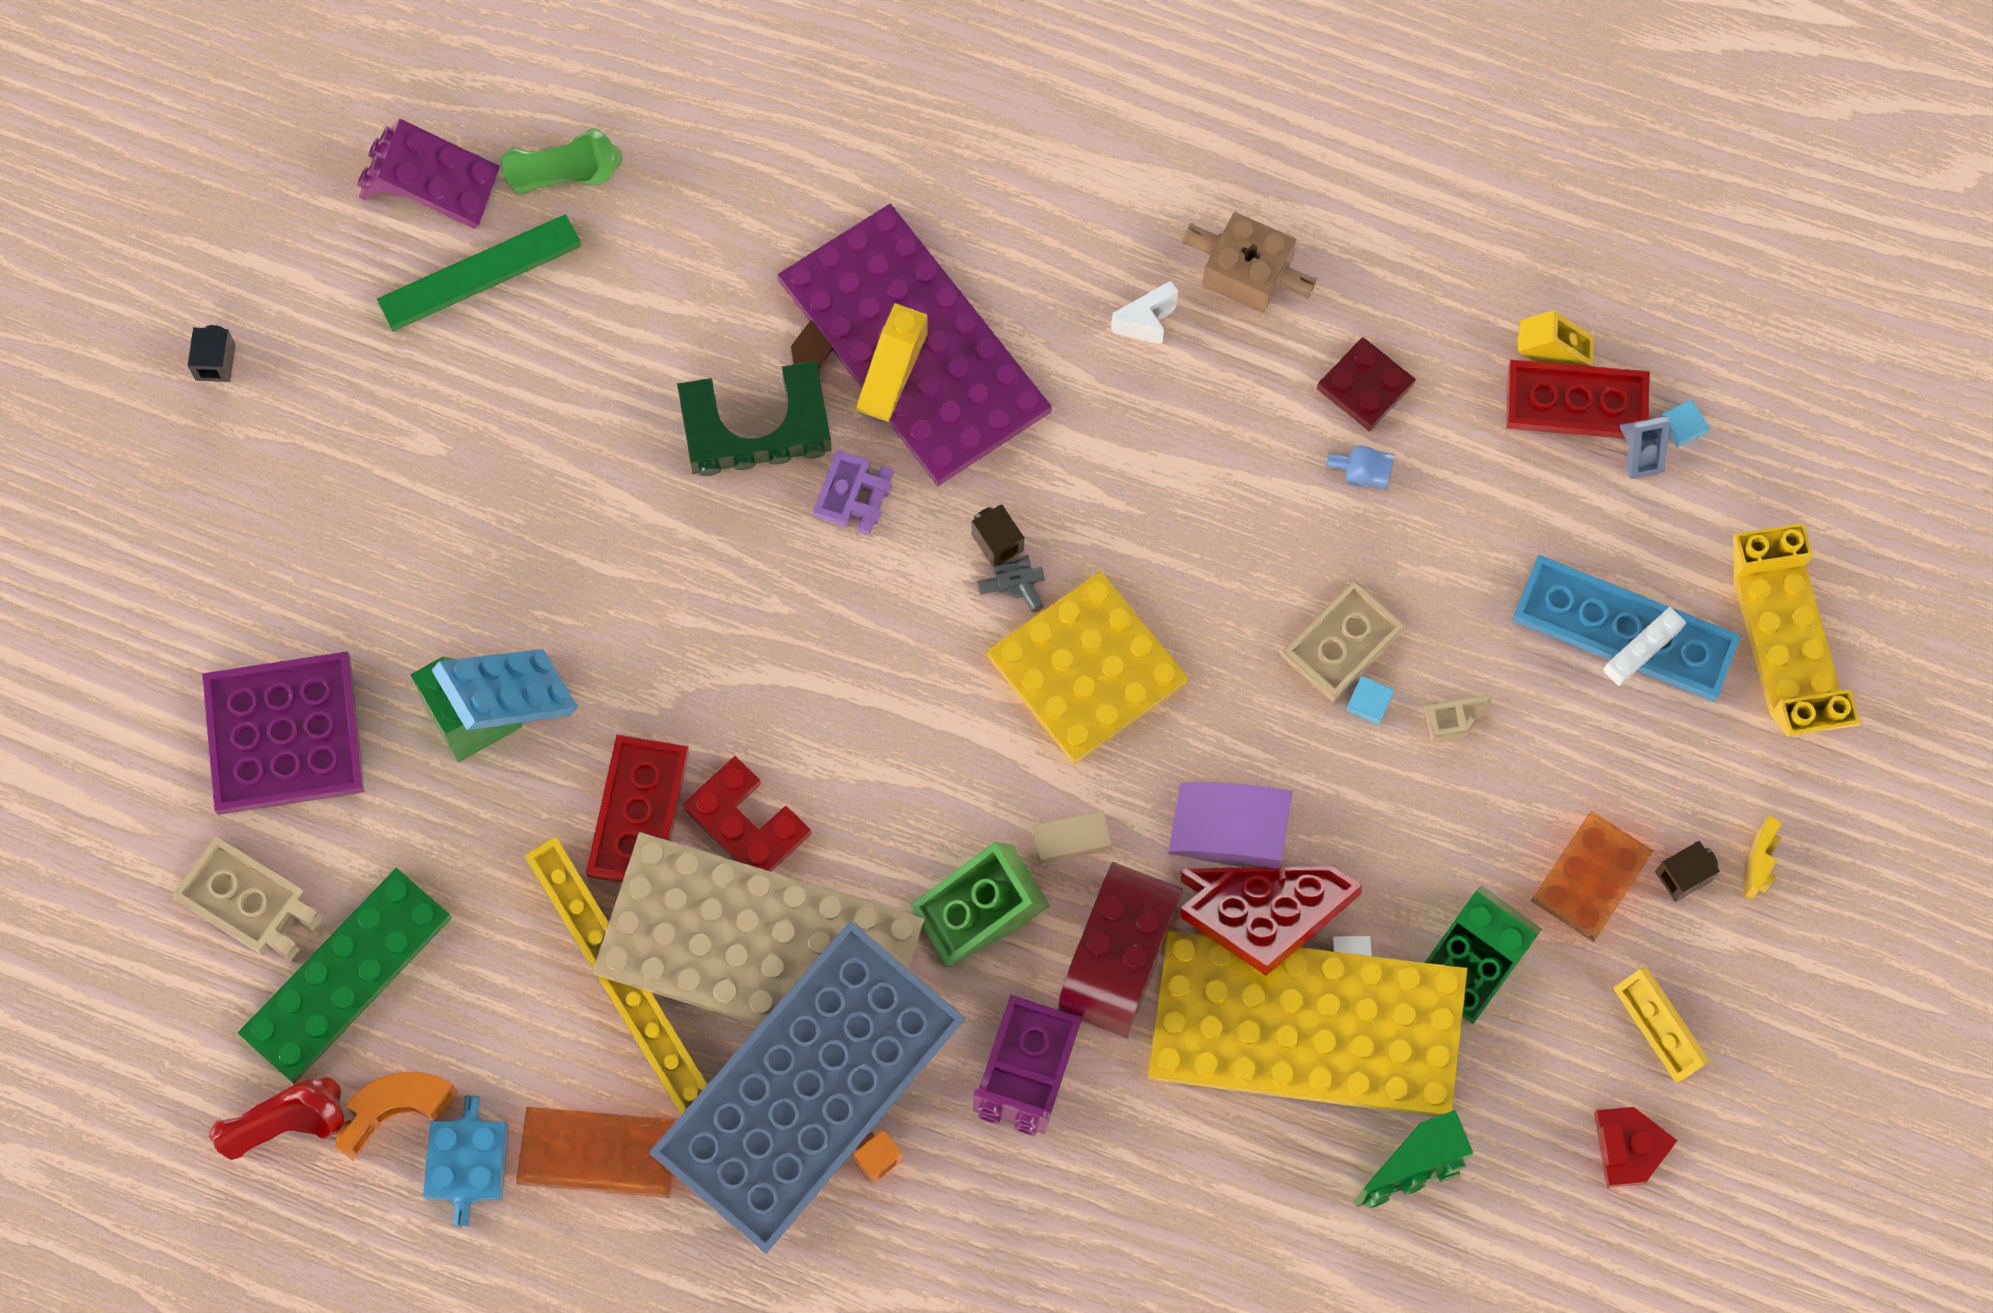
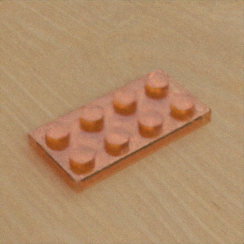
[516,1106,677,1198]

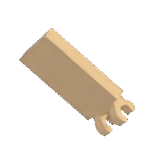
[171,836,323,962]

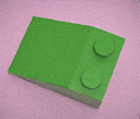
[910,841,1050,967]

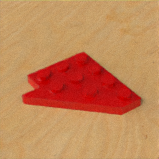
[1180,866,1362,976]

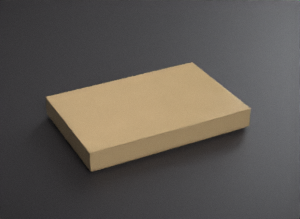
[1280,579,1407,703]

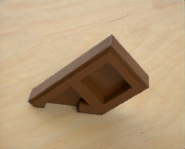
[791,320,833,369]

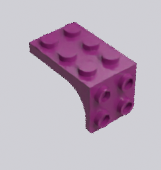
[357,118,500,229]
[973,995,1082,1136]

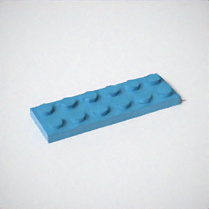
[1512,555,1741,702]

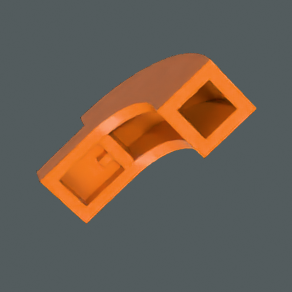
[334,1072,458,1161]

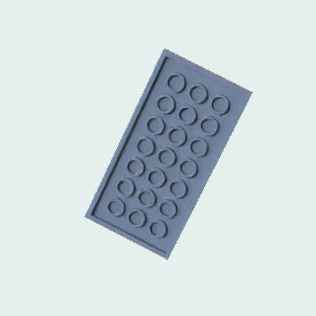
[649,920,966,1254]

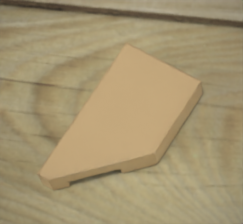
[1424,694,1492,743]

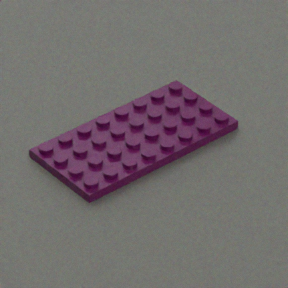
[777,203,1052,486]

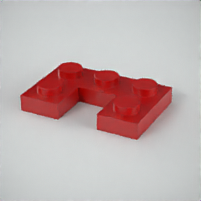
[682,756,812,872]

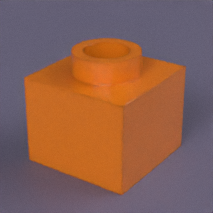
[853,1130,903,1185]

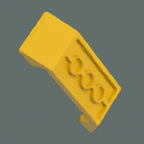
[1733,523,1860,737]

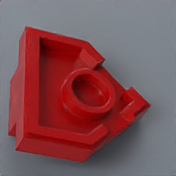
[1594,1107,1678,1188]

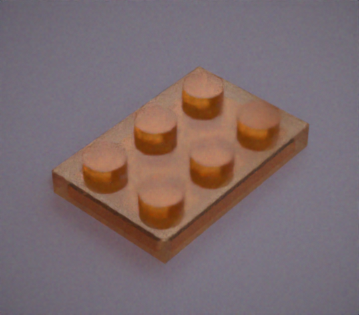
[1531,810,1654,942]

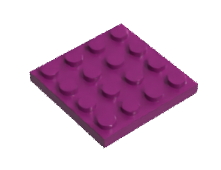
[202,651,365,815]

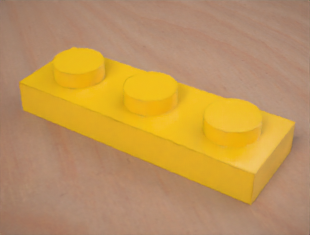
[1613,966,1711,1084]

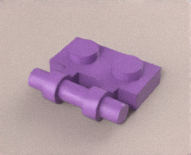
[813,450,893,535]

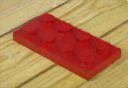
[1506,359,1650,439]
[586,734,689,883]

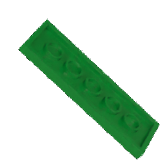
[238,868,452,1084]

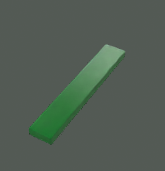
[377,214,582,332]

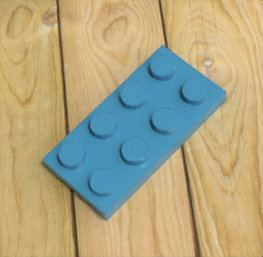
[432,649,578,731]

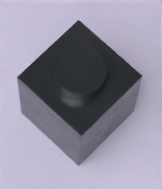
[187,325,236,382]

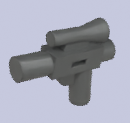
[977,555,1045,612]

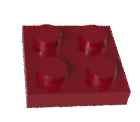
[1317,337,1416,432]

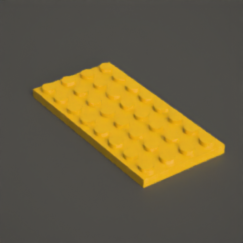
[1148,931,1467,1117]

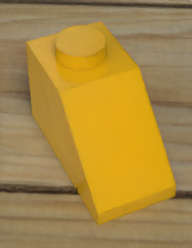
[1517,310,1594,366]

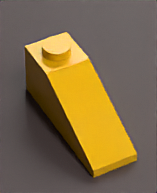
[856,303,928,422]

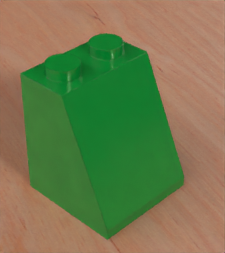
[410,656,522,763]

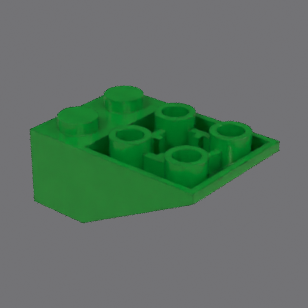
[1424,885,1543,1024]
[1354,1110,1473,1209]

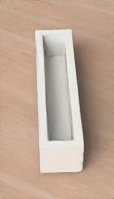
[1603,607,1686,686]

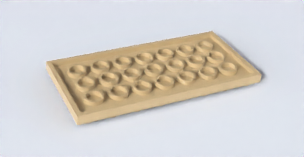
[593,832,924,1025]

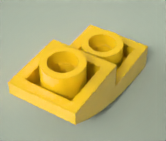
[1744,816,1782,900]

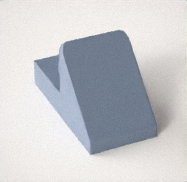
[1620,416,1670,479]

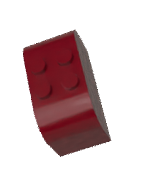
[1058,862,1183,1039]

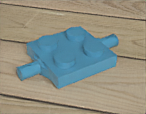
[423,1095,509,1228]

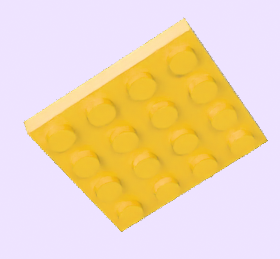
[986,571,1189,765]

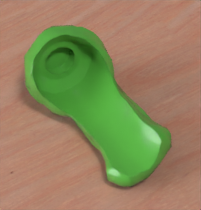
[500,128,623,194]

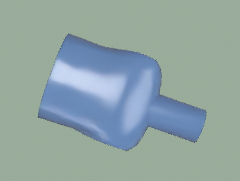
[1326,445,1394,490]

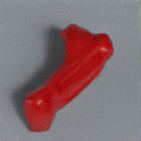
[209,1077,344,1160]

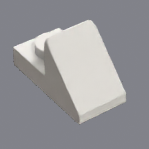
[1111,281,1179,344]

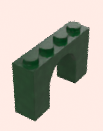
[677,361,832,476]

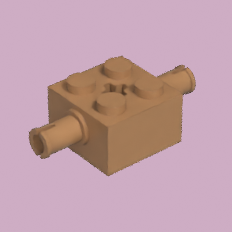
[1182,212,1317,313]

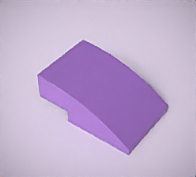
[1168,782,1292,869]

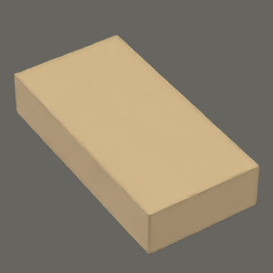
[1032,811,1112,864]

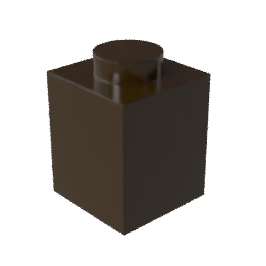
[971,504,1025,567]
[1655,840,1720,902]

